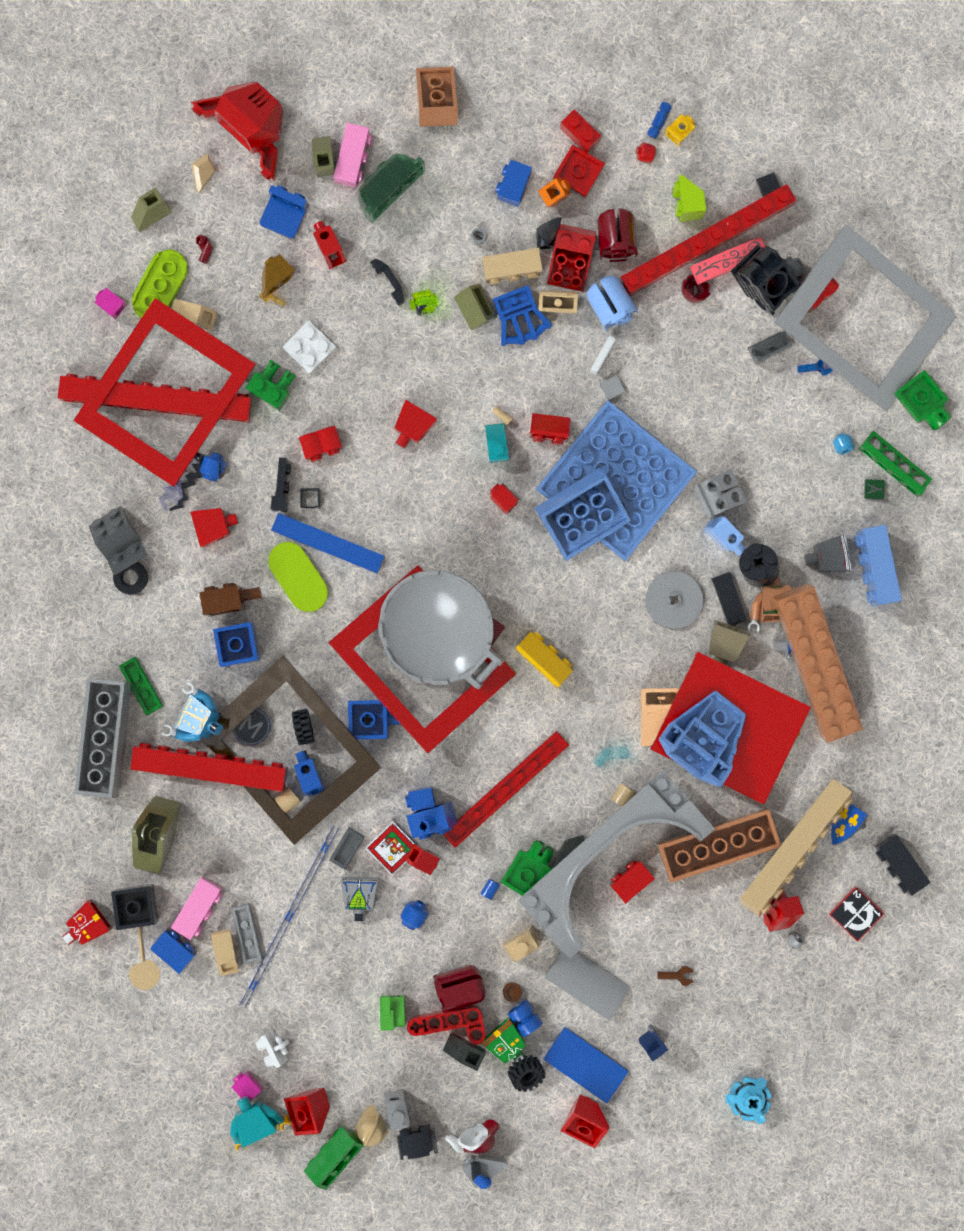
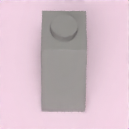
[462,1154,508,1189]

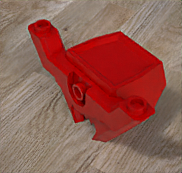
[190,81,284,182]

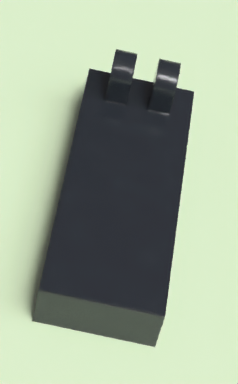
[711,572,747,626]

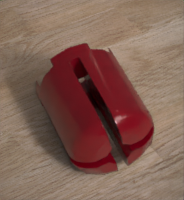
[597,208,638,262]
[433,965,486,1014]

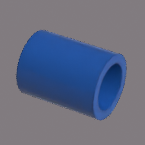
[480,878,500,900]

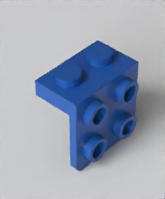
[259,185,309,239]

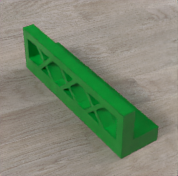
[858,430,932,497]

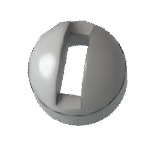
[471,228,486,245]
[787,932,805,949]

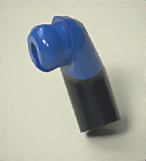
[471,1161,492,1189]

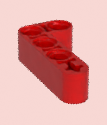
[407,1005,485,1045]

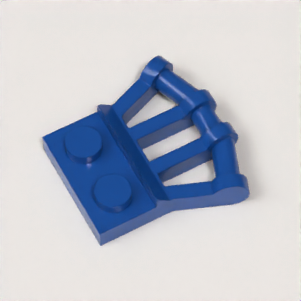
[493,285,553,346]

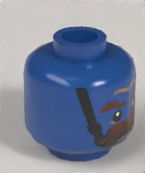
[200,452,227,482]

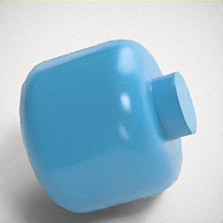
[833,433,854,454]

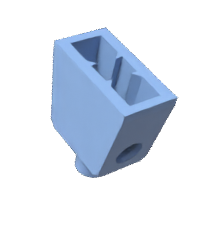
[703,516,746,556]

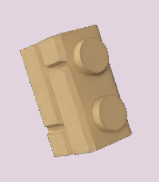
[539,290,579,313]

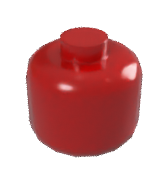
[635,142,656,164]

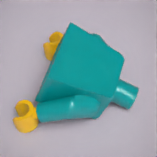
[230,1096,291,1150]

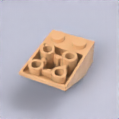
[640,688,679,746]

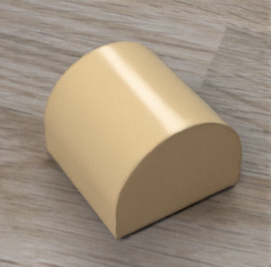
[611,783,637,806]
[275,787,302,813]

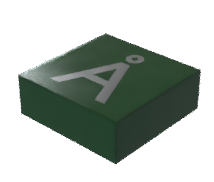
[864,479,885,500]

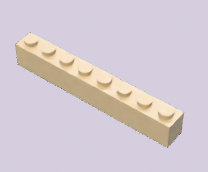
[740,779,853,917]

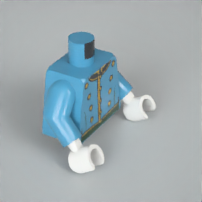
[161,681,223,742]

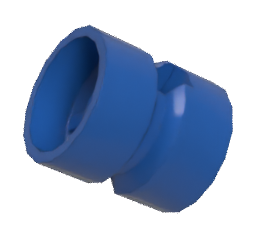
[507,1000,543,1037]

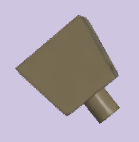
[709,620,750,665]

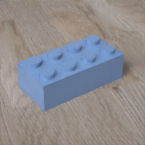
[854,525,902,607]

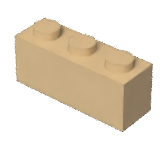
[482,248,542,285]

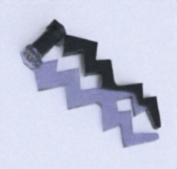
[158,452,205,511]

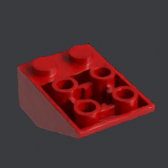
[547,224,597,292]

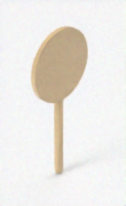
[129,927,160,990]

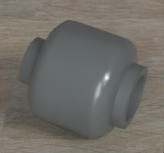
[785,256,807,282]

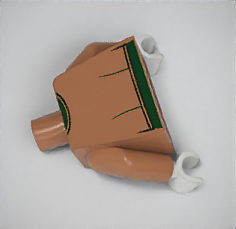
[748,577,792,632]

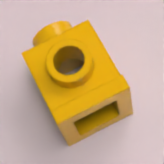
[665,114,695,147]

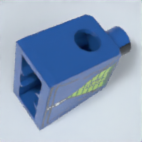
[294,750,326,797]

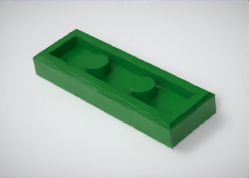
[119,656,164,716]

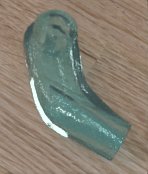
[593,746,630,768]

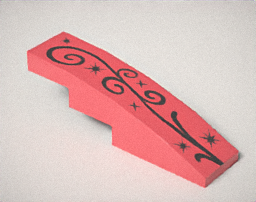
[690,237,765,285]

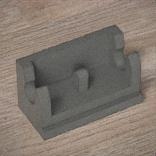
[747,331,792,365]

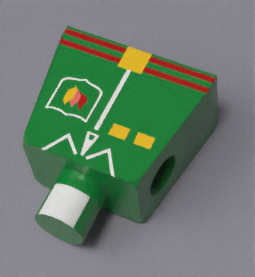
[481,1017,526,1064]

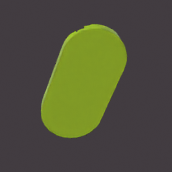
[132,249,188,318]
[268,542,328,612]

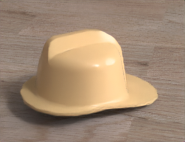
[354,1104,388,1147]

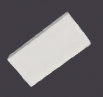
[590,336,616,375]

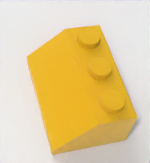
[515,632,573,688]

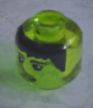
[409,289,438,316]

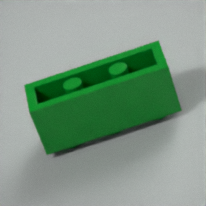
[304,1126,364,1190]

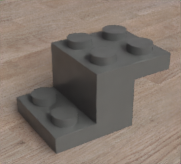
[89,506,148,575]

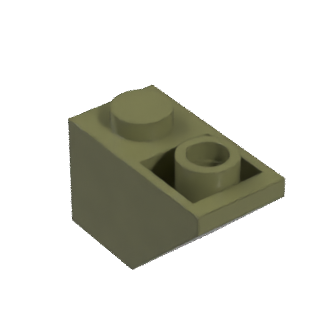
[312,136,335,177]
[131,187,172,232]

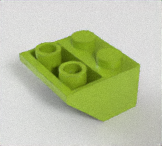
[672,175,706,222]

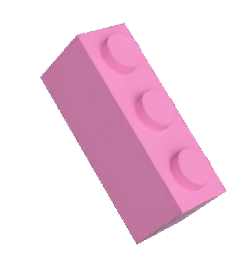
[333,123,373,187]
[171,876,223,940]

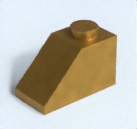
[261,254,295,299]

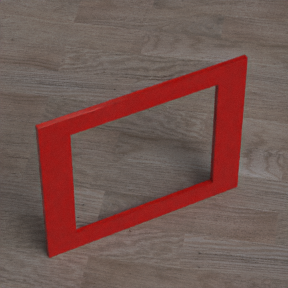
[73,298,256,487]
[328,565,516,754]

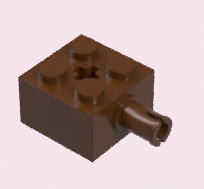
[199,583,262,616]

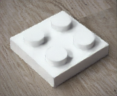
[282,320,336,374]

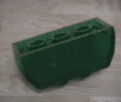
[358,153,426,224]

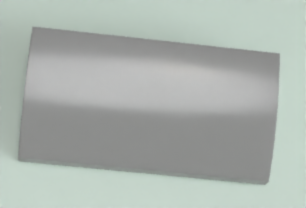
[544,950,630,1021]

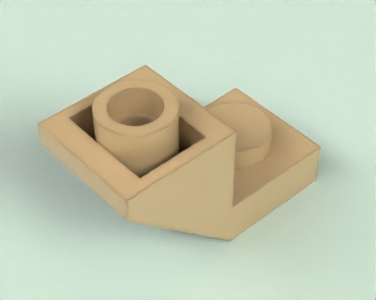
[172,299,217,330]
[211,929,239,976]

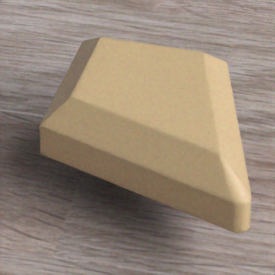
[191,154,217,192]

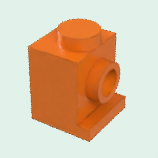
[538,178,571,207]

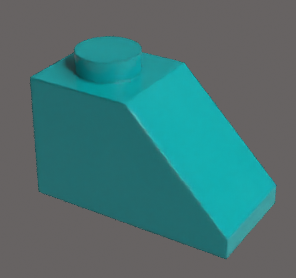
[485,423,509,463]

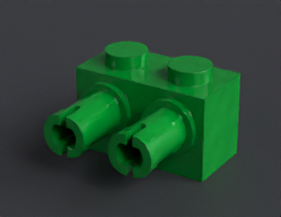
[246,359,297,412]

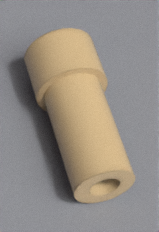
[492,406,513,426]

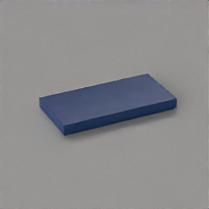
[543,1027,629,1103]

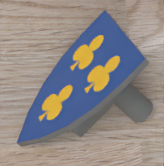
[831,804,868,846]

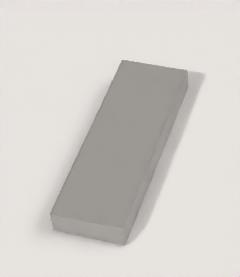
[231,903,263,964]

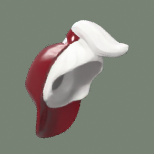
[445,1119,499,1154]

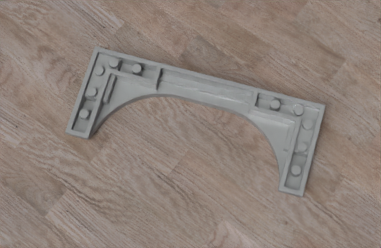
[518,770,715,959]

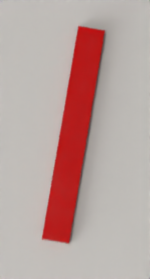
[443,731,569,848]

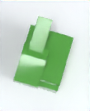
[380,995,405,1031]

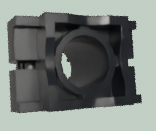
[730,245,800,316]

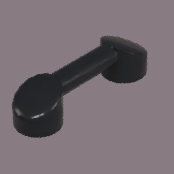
[370,259,404,306]

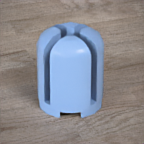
[587,276,639,332]

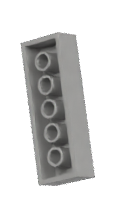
[74,678,131,798]

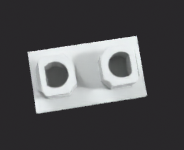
[255,1029,290,1068]

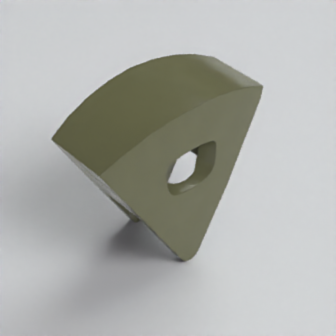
[132,796,180,874]

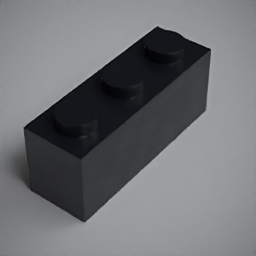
[875,833,931,896]

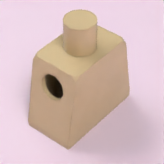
[501,925,542,962]

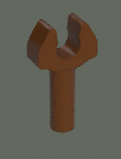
[657,966,693,986]

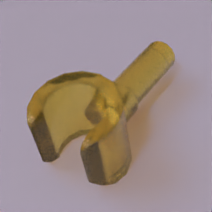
[259,293,286,307]

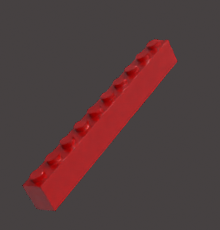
[620,184,797,296]
[57,373,252,423]

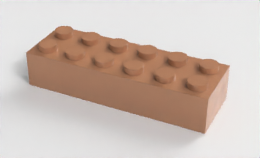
[657,808,781,883]

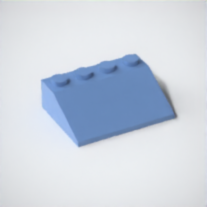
[534,468,631,561]

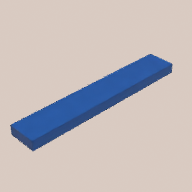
[271,513,385,574]

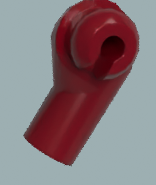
[196,235,213,264]

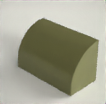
[454,284,497,331]

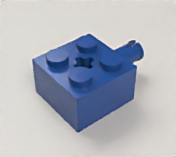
[348,700,401,739]
[406,801,458,840]

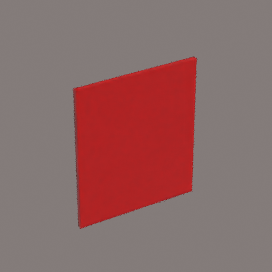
[650,652,811,804]

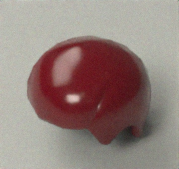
[681,275,711,303]

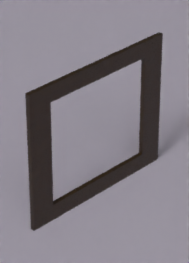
[202,655,382,845]

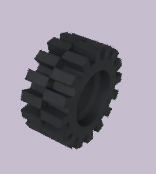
[292,708,315,746]
[508,1055,546,1092]

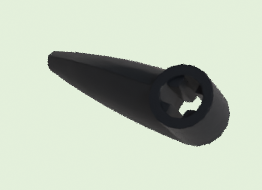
[536,217,562,249]

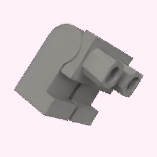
[694,469,747,518]

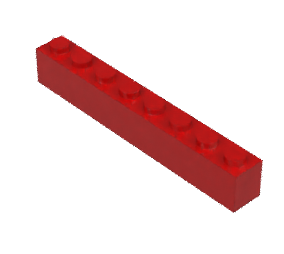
[130,742,288,792]

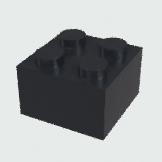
[111,884,159,930]

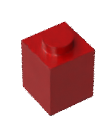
[405,844,440,876]

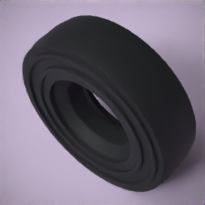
[113,562,148,595]

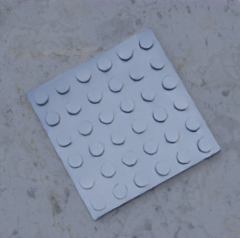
[536,400,697,561]

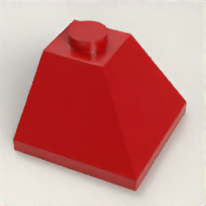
[284,1088,330,1136]
[560,1094,610,1149]

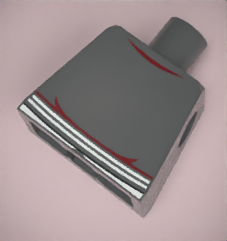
[804,534,852,572]

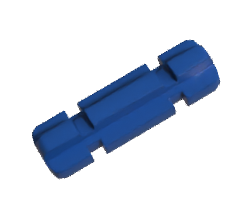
[647,102,672,139]

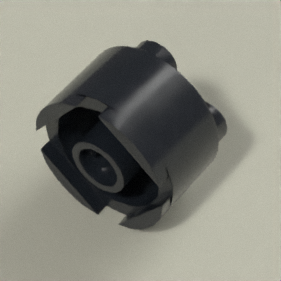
[739,543,779,587]
[396,1124,438,1160]

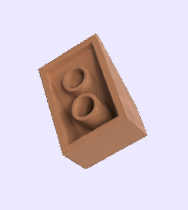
[416,67,458,127]

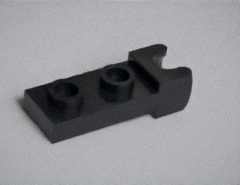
[270,457,291,512]

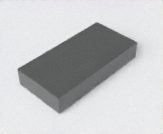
[329,827,365,870]

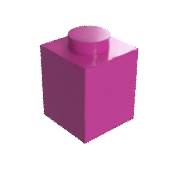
[94,288,127,320]
[231,1071,263,1101]

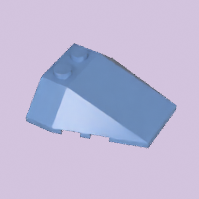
[659,690,746,787]

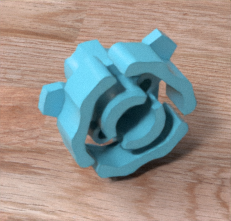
[725,1076,771,1124]

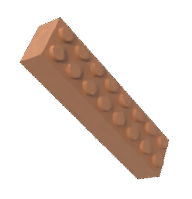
[772,583,863,743]

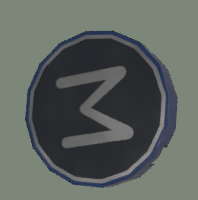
[232,708,270,745]

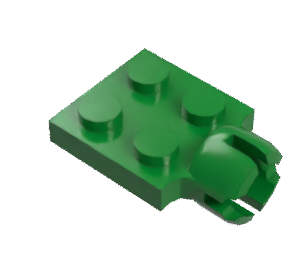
[894,370,952,430]
[500,840,553,896]

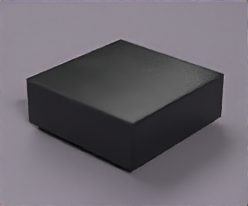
[756,172,780,197]

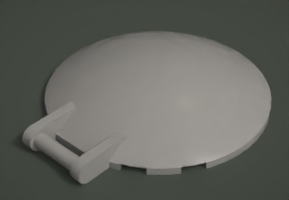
[378,570,504,689]

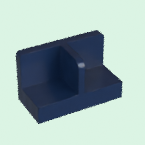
[638,1025,668,1062]

